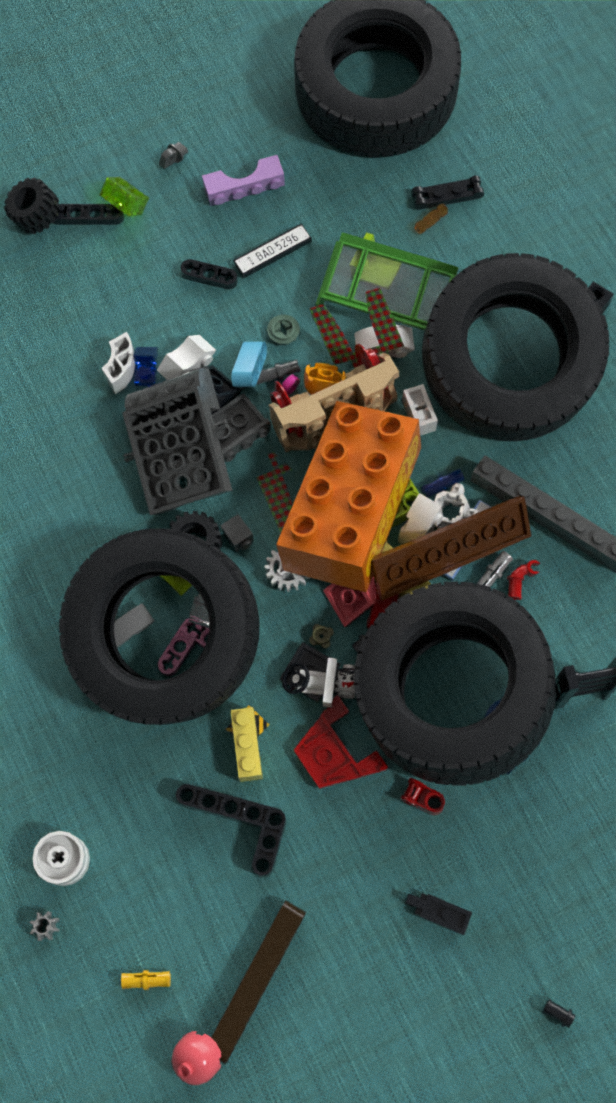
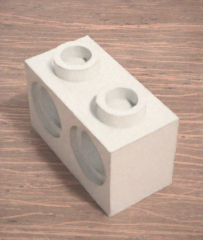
[402,384,438,436]

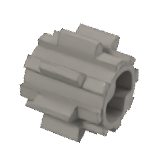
[29,911,60,941]

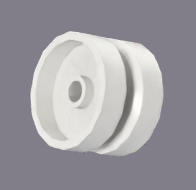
[33,831,90,886]

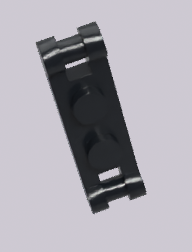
[411,175,484,210]

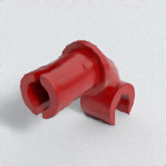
[507,560,540,600]

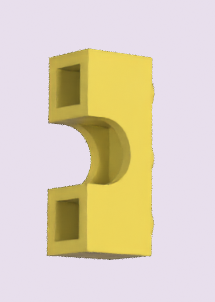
[231,707,263,782]

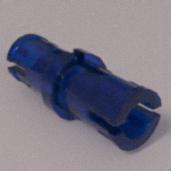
[420,469,464,498]

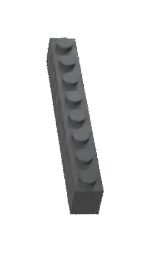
[470,455,616,573]

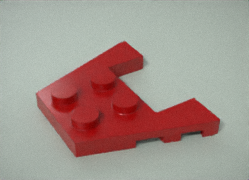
[294,695,388,789]

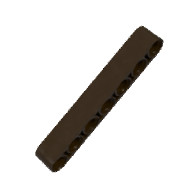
[211,901,306,1064]

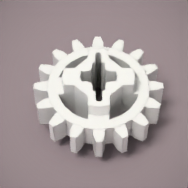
[265,550,310,592]

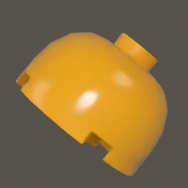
[304,363,346,395]

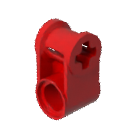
[399,778,445,816]

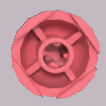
[171,1031,222,1085]

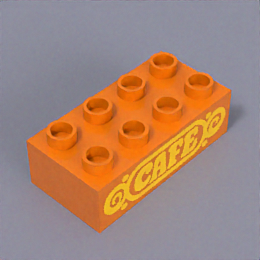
[276,401,421,593]

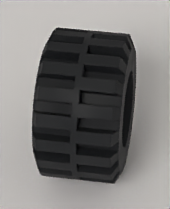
[4,178,60,234]
[167,511,222,550]

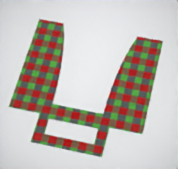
[309,288,404,368]
[256,451,293,533]

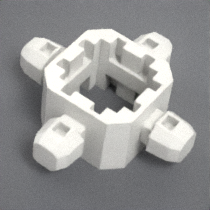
[434,483,479,530]

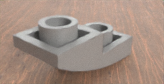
[114,603,155,648]

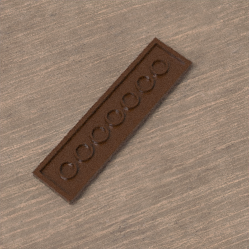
[371,495,531,600]

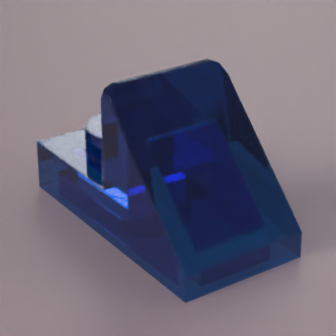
[133,347,158,386]

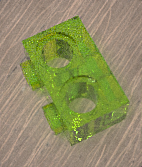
[99,177,149,216]

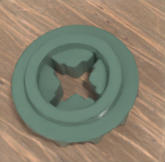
[267,315,300,345]

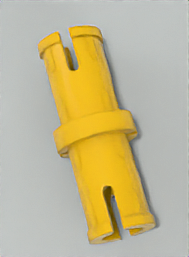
[121,970,171,990]

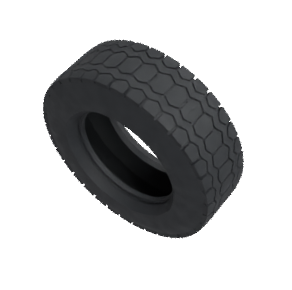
[294,0,461,157]
[422,253,610,441]
[59,528,260,725]
[354,581,556,786]

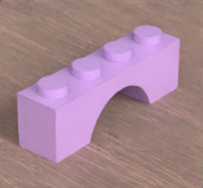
[202,155,285,206]

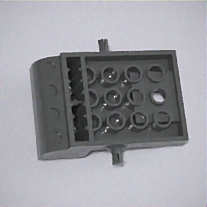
[122,368,233,515]

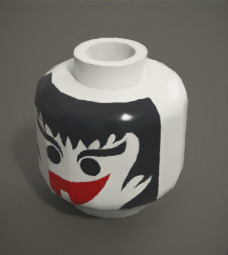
[334,664,356,699]

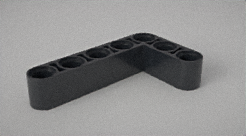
[176,784,286,878]

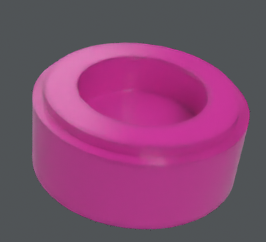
[282,374,300,395]

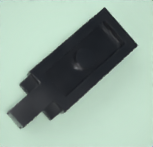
[405,893,472,936]

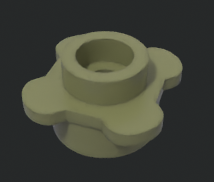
[309,624,334,649]

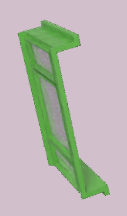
[315,232,459,330]

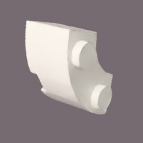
[354,325,415,358]
[101,332,136,394]
[157,335,216,380]
[398,493,444,545]

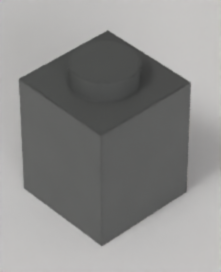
[220,514,254,552]

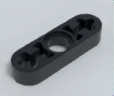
[181,259,238,290]

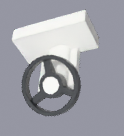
[282,658,337,708]

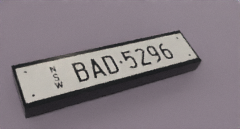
[233,223,312,278]

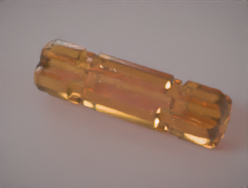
[414,204,448,234]

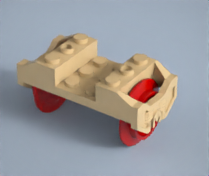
[269,344,399,452]

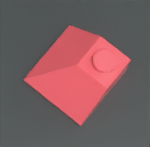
[323,576,376,627]

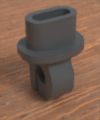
[159,142,188,169]

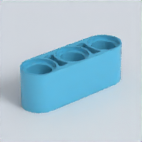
[231,341,267,387]

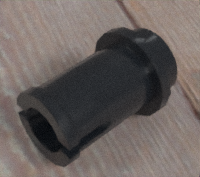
[542,999,575,1028]

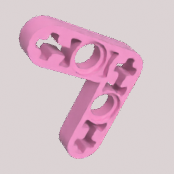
[158,618,209,676]

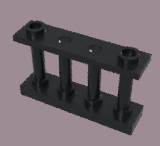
[554,657,616,709]

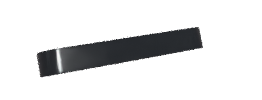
[53,204,124,225]

